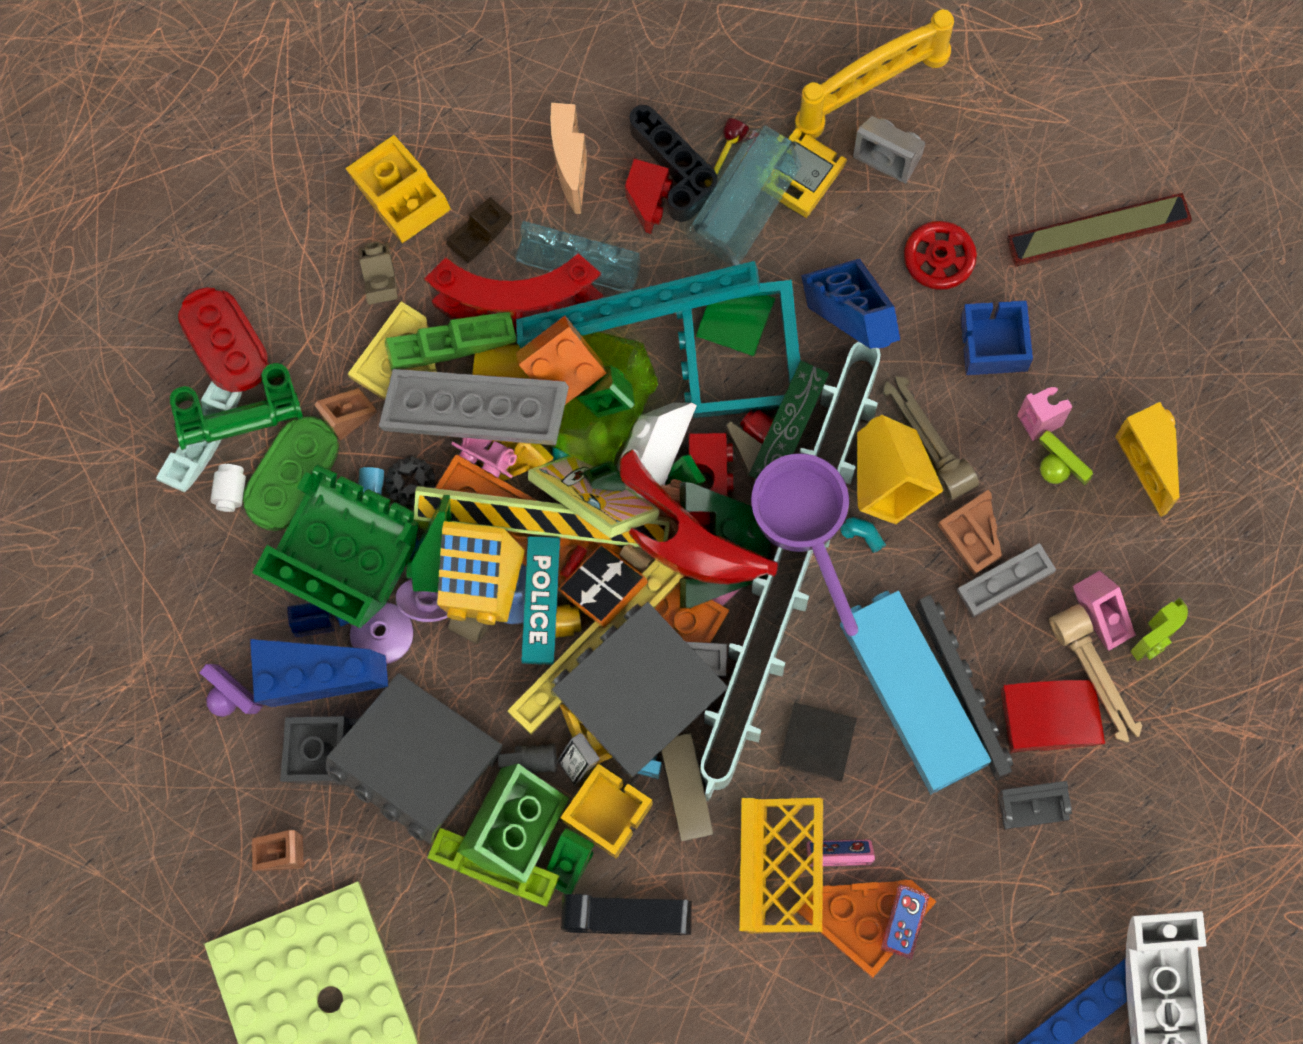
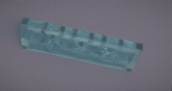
[516,221,641,292]

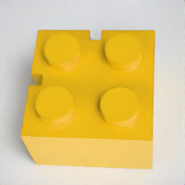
[560,764,653,859]

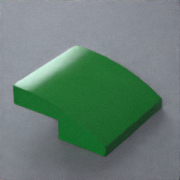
[696,295,776,356]

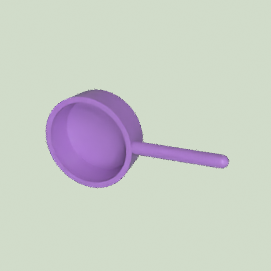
[751,454,858,636]

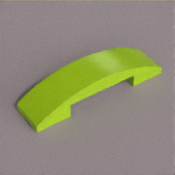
[427,828,560,907]

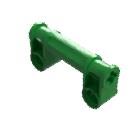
[170,363,303,450]

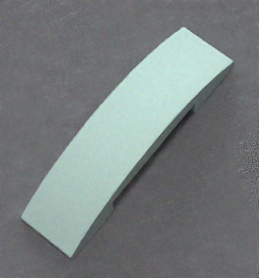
[156,381,243,492]

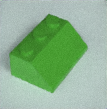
[457,764,569,883]

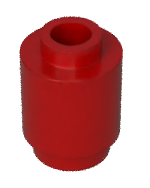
[740,409,773,444]

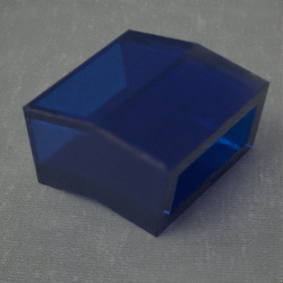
[287,603,335,638]

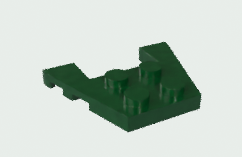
[680,482,771,608]

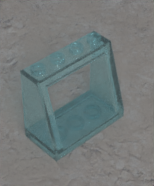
[685,125,802,266]

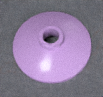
[396,579,448,622]
[350,603,413,664]

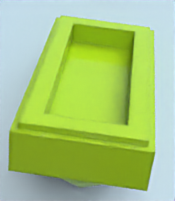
[1039,431,1093,485]

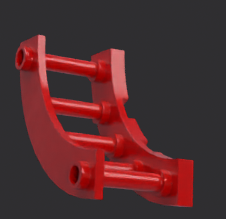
[424,253,604,336]

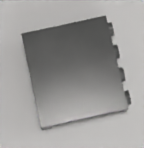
[551,602,728,779]
[326,673,503,845]

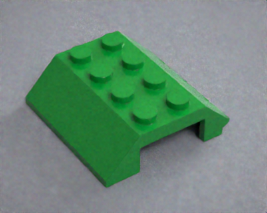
[252,464,418,628]

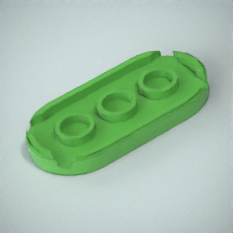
[243,416,339,531]

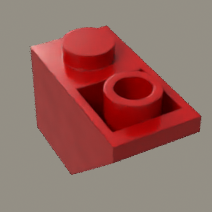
[625,159,673,234]

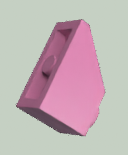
[1073,571,1136,651]

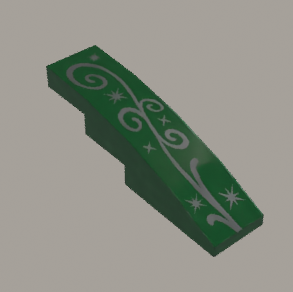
[748,360,829,479]

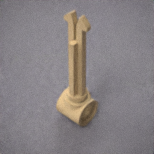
[1049,604,1142,743]

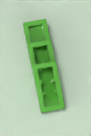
[385,312,517,371]

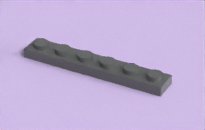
[916,595,1013,781]

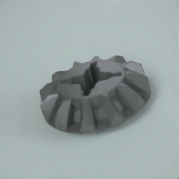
[385,456,435,506]

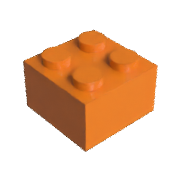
[516,316,607,405]

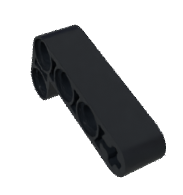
[629,105,718,222]
[561,894,692,936]

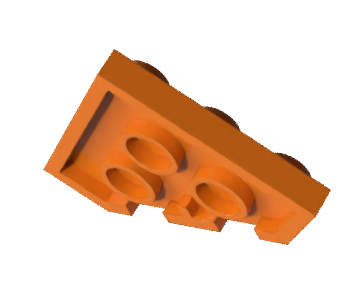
[796,880,937,978]

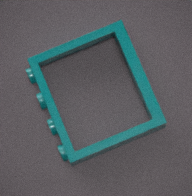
[676,280,800,418]

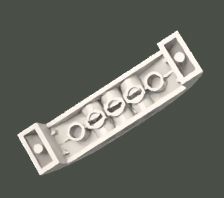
[1126,911,1208,1044]

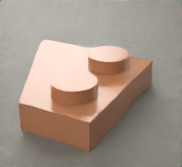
[938,490,1002,576]

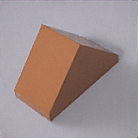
[314,388,377,441]
[252,830,304,871]

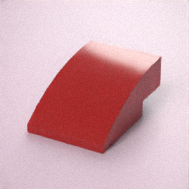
[1001,680,1105,753]

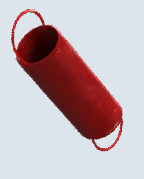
[558,540,590,584]

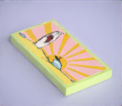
[528,453,659,538]

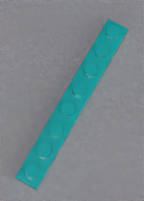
[516,261,761,349]

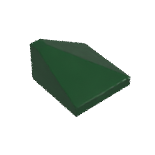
[583,460,626,491]

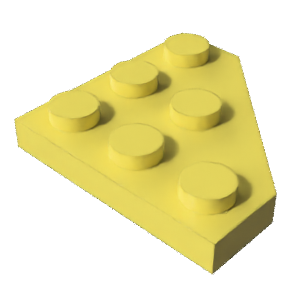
[348,301,437,400]

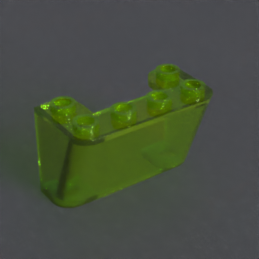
[549,332,658,467]

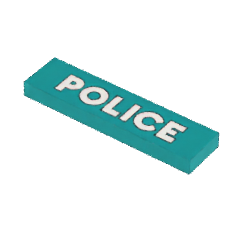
[521,536,560,665]

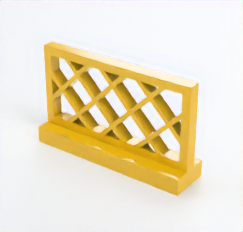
[739,798,823,934]

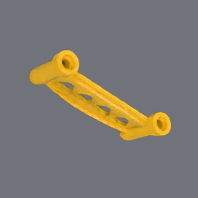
[795,9,954,138]

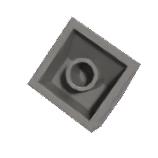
[853,116,925,184]

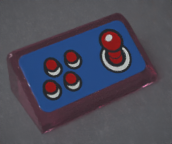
[879,884,930,960]

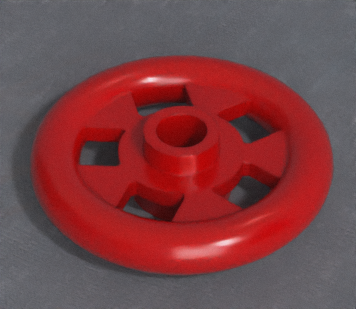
[904,221,977,290]

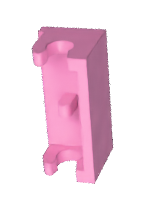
[1017,387,1072,441]

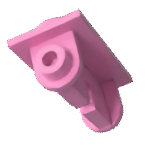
[451,438,517,479]

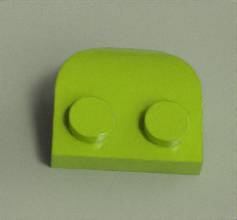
[1130,598,1188,661]

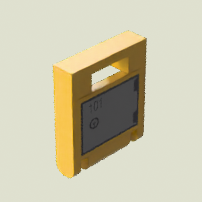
[757,128,847,219]

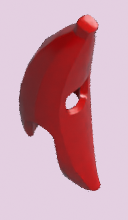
[620,449,778,585]

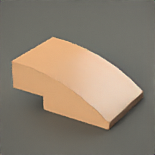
[550,103,587,214]

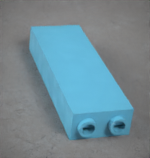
[840,590,991,795]

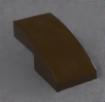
[446,197,512,263]

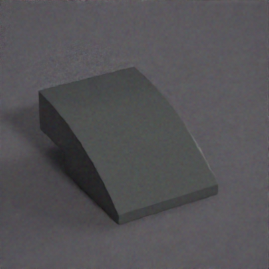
[280,716,360,786]

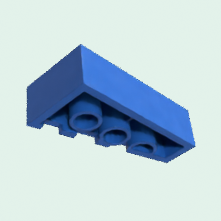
[801,259,900,349]
[250,639,388,707]

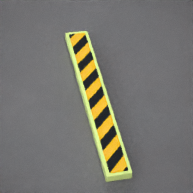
[413,486,670,547]

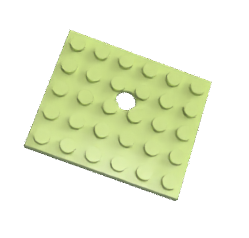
[204,882,419,1044]

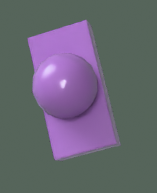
[199,664,264,717]

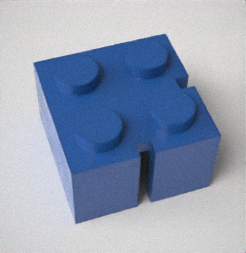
[960,301,1033,375]

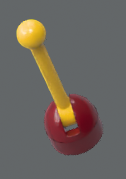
[704,118,749,187]

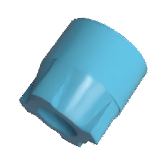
[358,467,384,495]

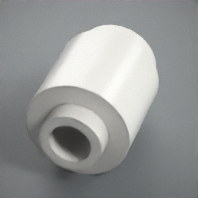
[210,464,246,512]

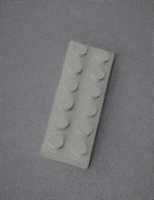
[379,369,569,445]

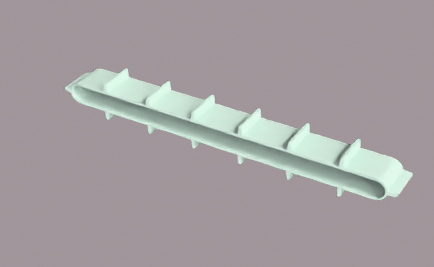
[700,342,881,801]

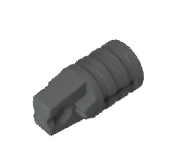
[498,743,558,773]

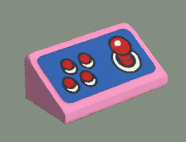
[806,840,875,867]

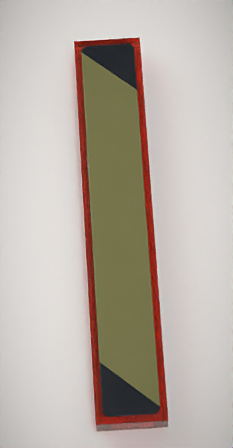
[1007,193,1192,267]

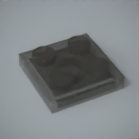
[779,702,857,782]

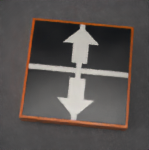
[558,544,648,629]

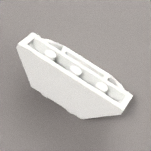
[616,403,696,505]

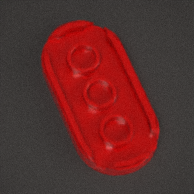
[178,287,268,392]

